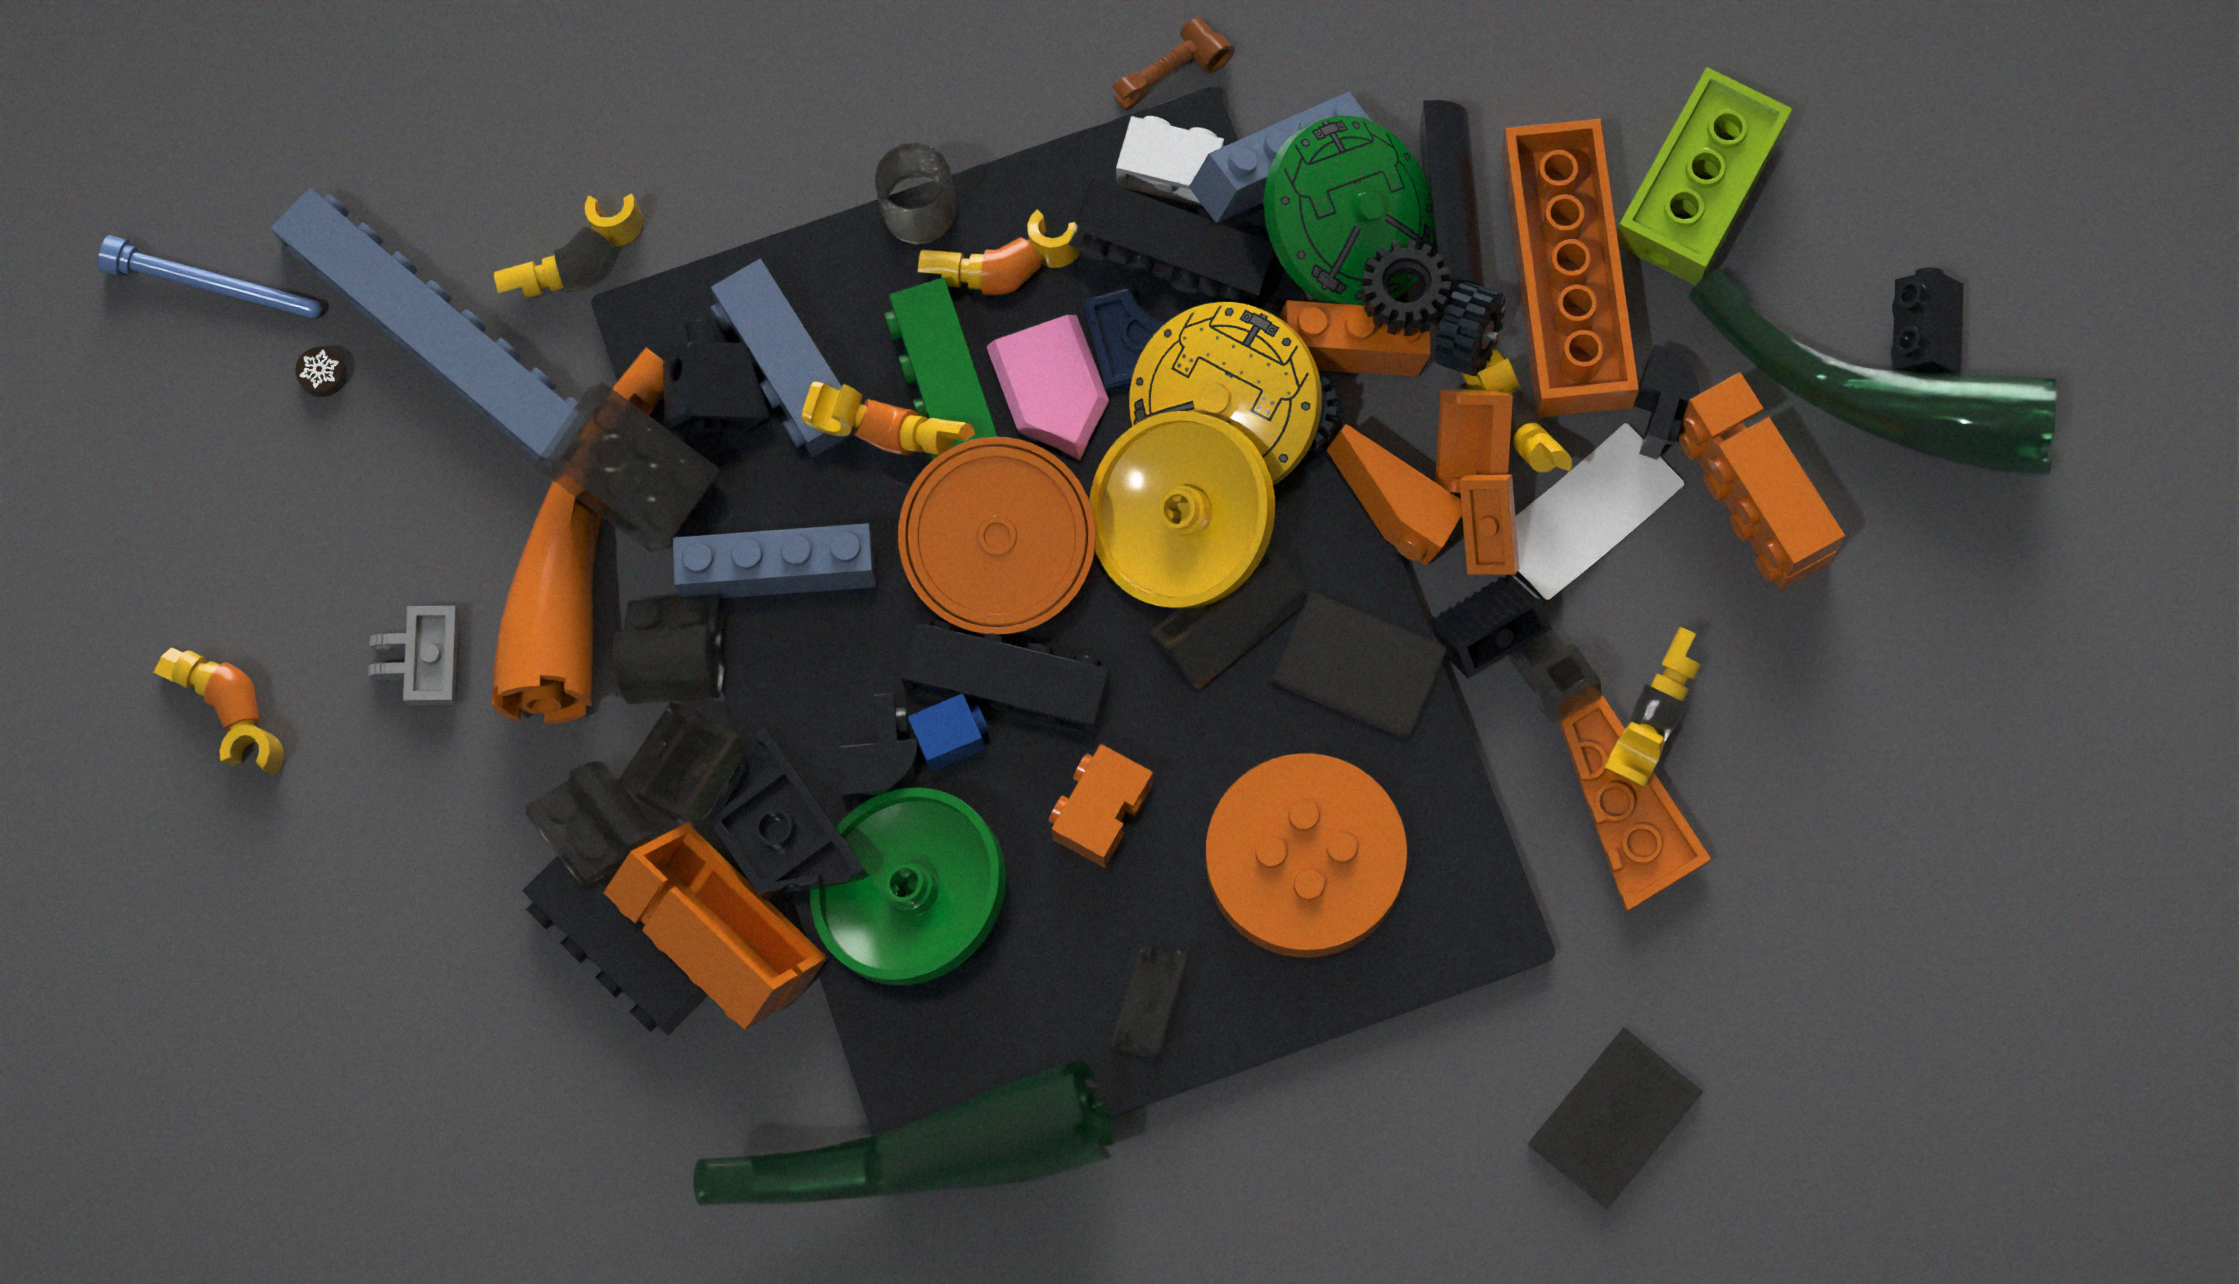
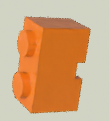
[1049,744,1154,868]

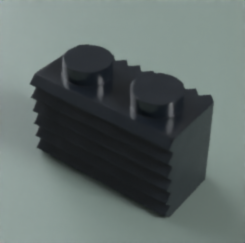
[1430,575,1552,679]

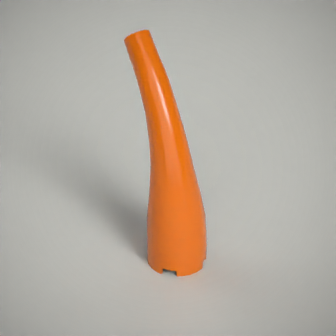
[492,347,664,725]

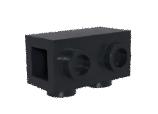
[1891,267,1964,384]

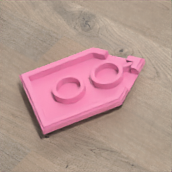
[986,315,1109,461]

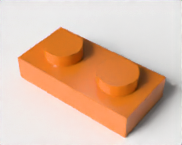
[1459,474,1520,575]

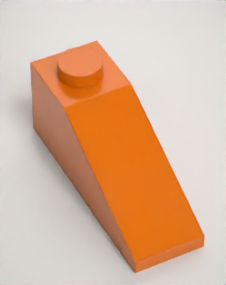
[1327,424,1462,566]

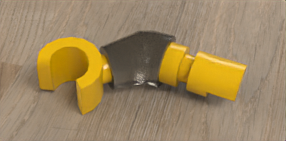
[494,193,643,299]
[1461,349,1572,472]
[1604,627,1701,788]

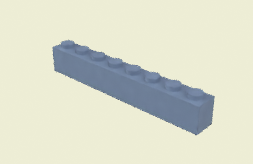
[270,187,591,476]

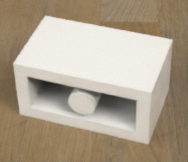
[1116,116,1224,207]

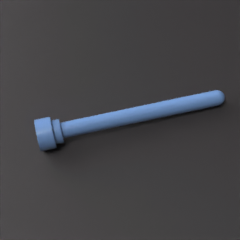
[98,235,323,319]

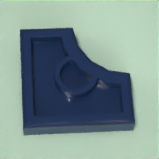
[1082,289,1167,393]

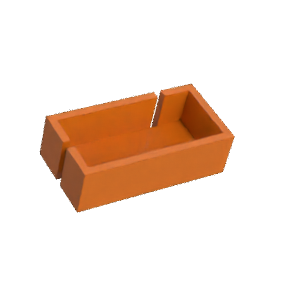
[1678,372,1845,592]
[603,823,828,1030]

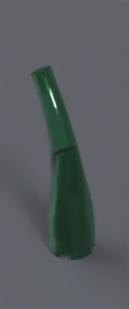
[1688,268,2056,475]
[693,1059,1114,1206]

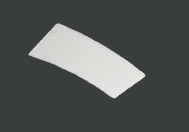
[1515,423,1684,600]

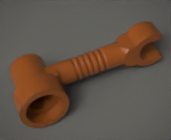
[1112,17,1234,110]

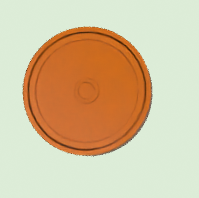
[898,437,1096,634]
[1206,754,1407,958]

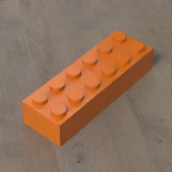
[1501,119,1639,418]

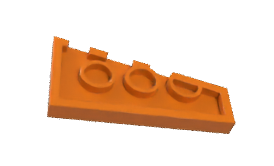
[1559,695,1712,914]

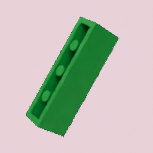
[884,277,997,461]

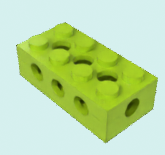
[1617,67,1792,287]

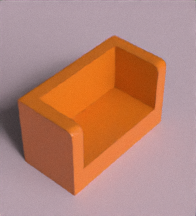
[1435,389,1513,493]

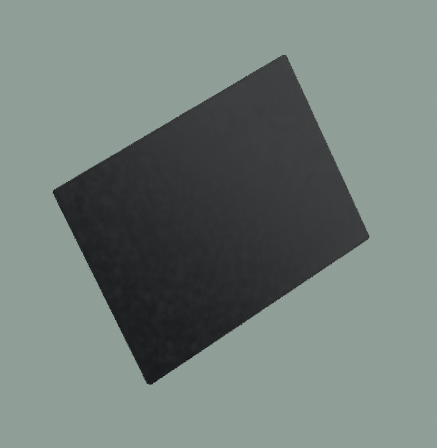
[591,87,1555,1193]

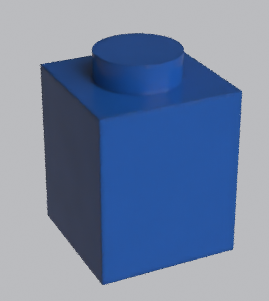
[908,693,989,773]

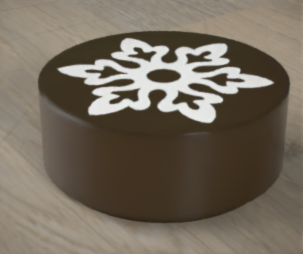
[295,346,346,397]

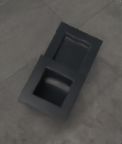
[1634,345,1700,460]

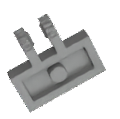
[368,606,459,705]

